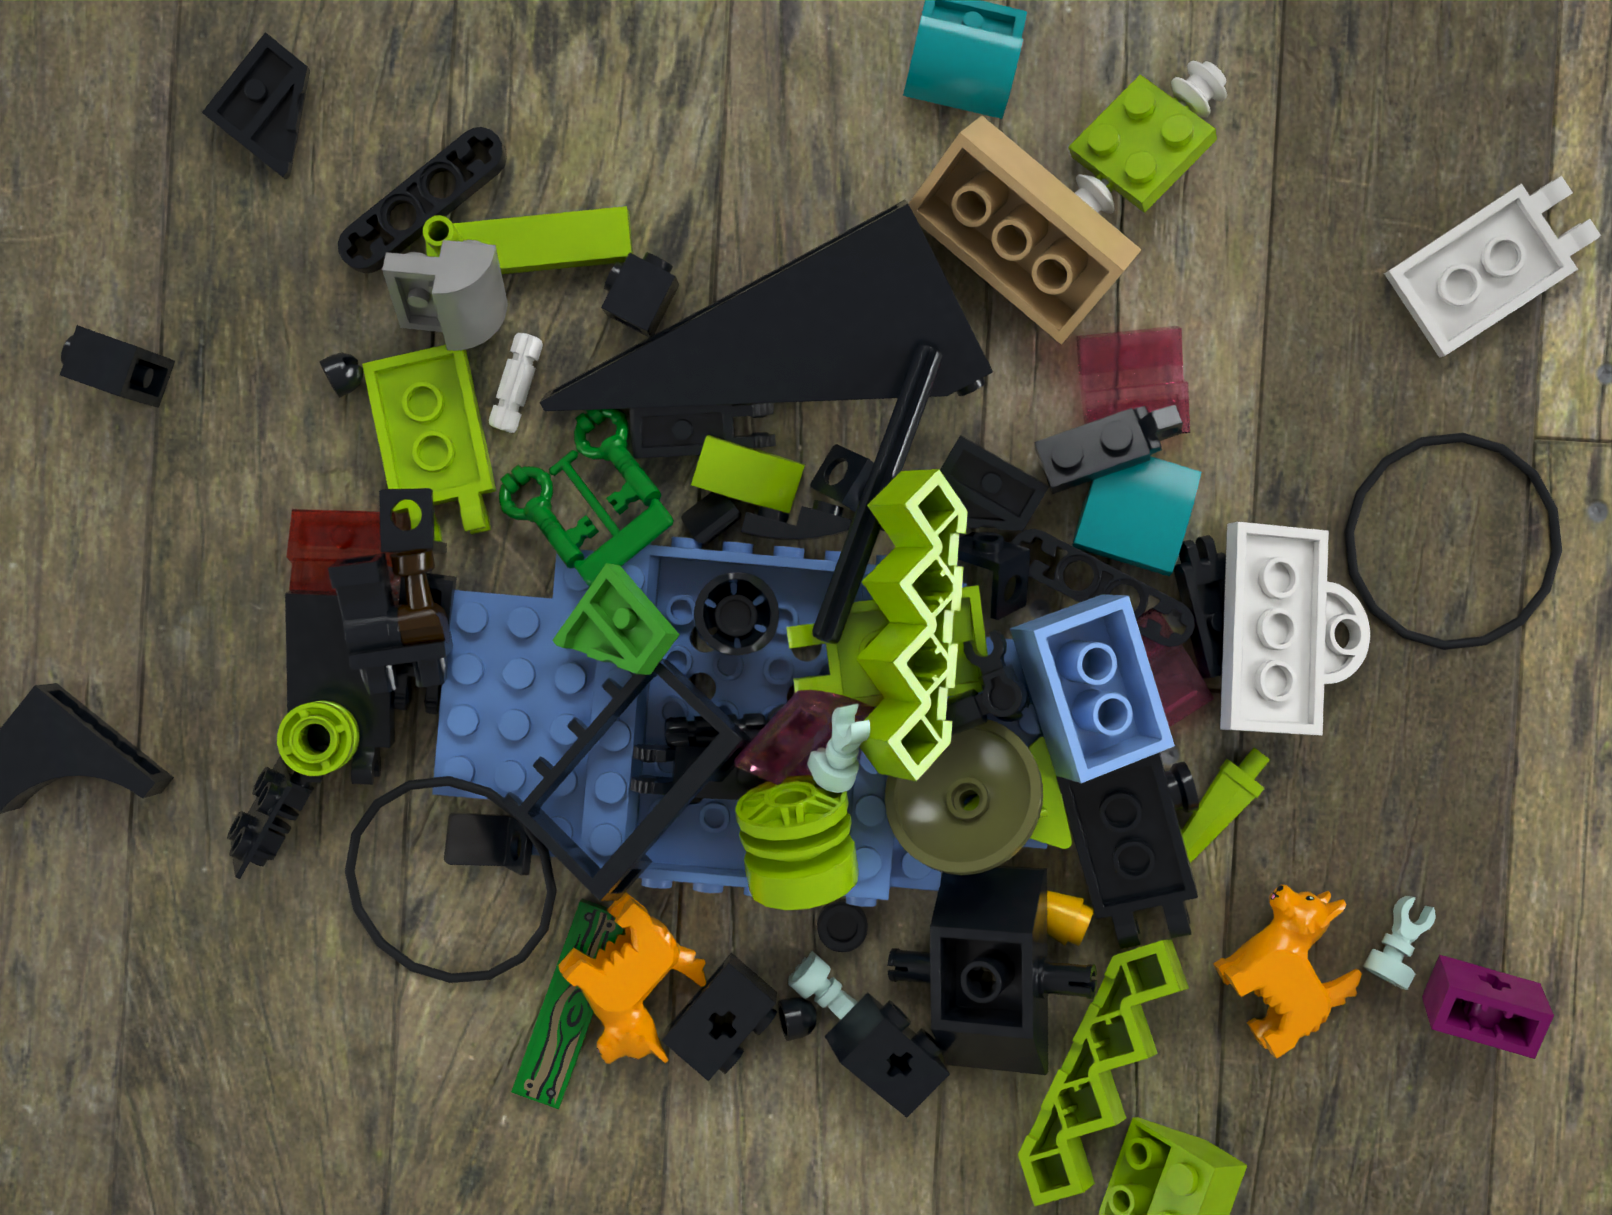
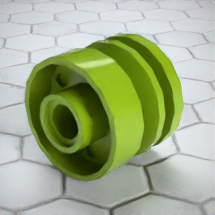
[735,775,859,910]

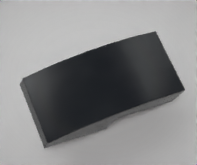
[741,500,851,541]

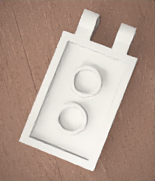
[1384,176,1601,358]

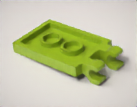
[362,344,497,542]
[786,585,988,710]

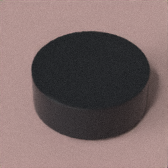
[817,899,868,952]

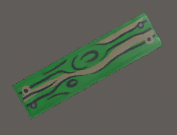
[511,898,625,1109]

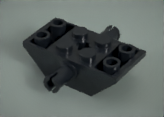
[887,866,1097,1075]

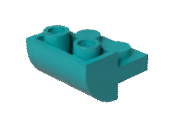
[903,0,1027,119]

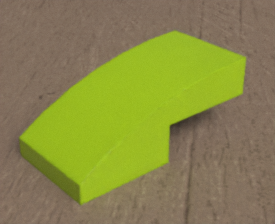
[691,435,805,513]

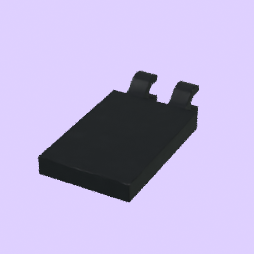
[285,590,395,785]
[1056,752,1198,949]

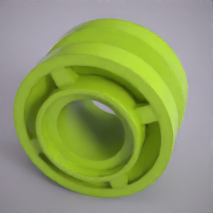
[277,700,359,776]

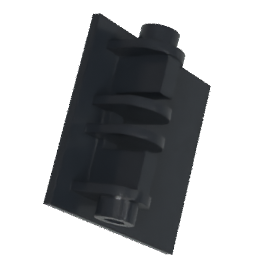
[227,756,314,879]

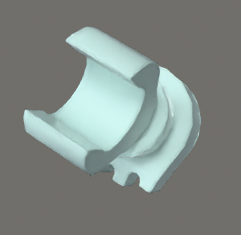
[807,704,870,793]
[1363,896,1436,990]
[788,951,858,1020]

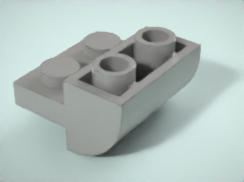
[382,240,508,351]

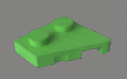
[552,563,680,675]

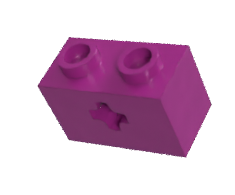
[1422,954,1554,1059]

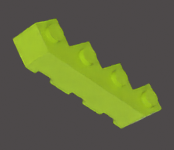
[856,469,968,781]
[1018,939,1189,1207]

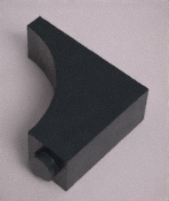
[0,683,174,814]

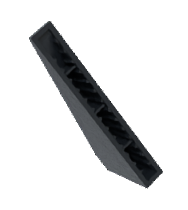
[539,199,993,411]

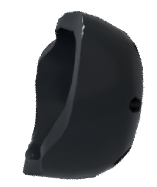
[694,572,779,656]

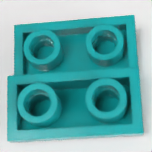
[1072,456,1202,577]

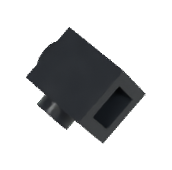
[601,252,679,337]

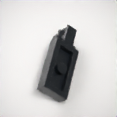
[1034,405,1183,494]

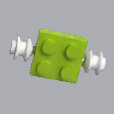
[1068,61,1227,214]

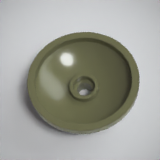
[885,719,1043,875]

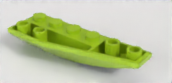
[1099,1117,1247,1215]

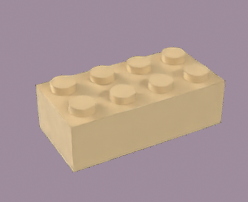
[909,115,1141,345]

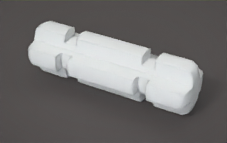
[489,333,543,433]

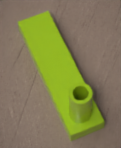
[423,206,633,274]

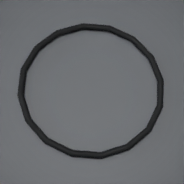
[1344,433,1562,650]
[345,776,557,983]

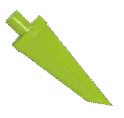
[1181,747,1270,863]

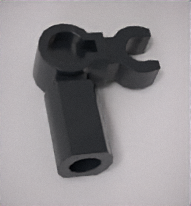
[946,630,1027,736]

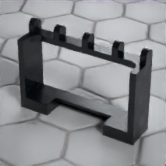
[502,658,756,901]

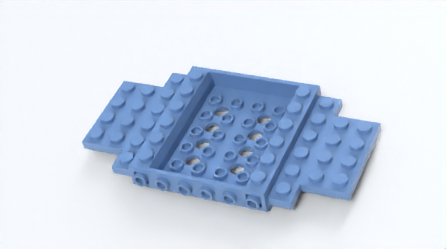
[432,537,1047,907]

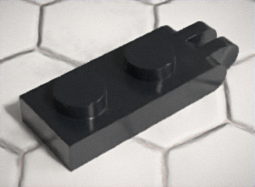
[1174,535,1226,679]

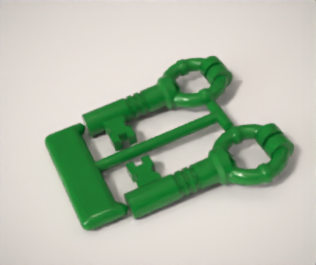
[499,409,674,587]

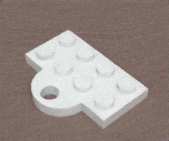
[1220,522,1370,735]

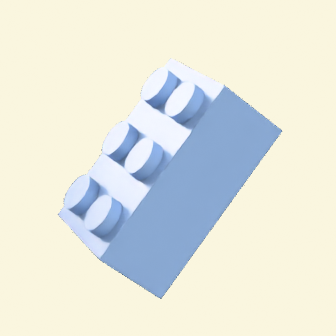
[1010,594,1175,783]

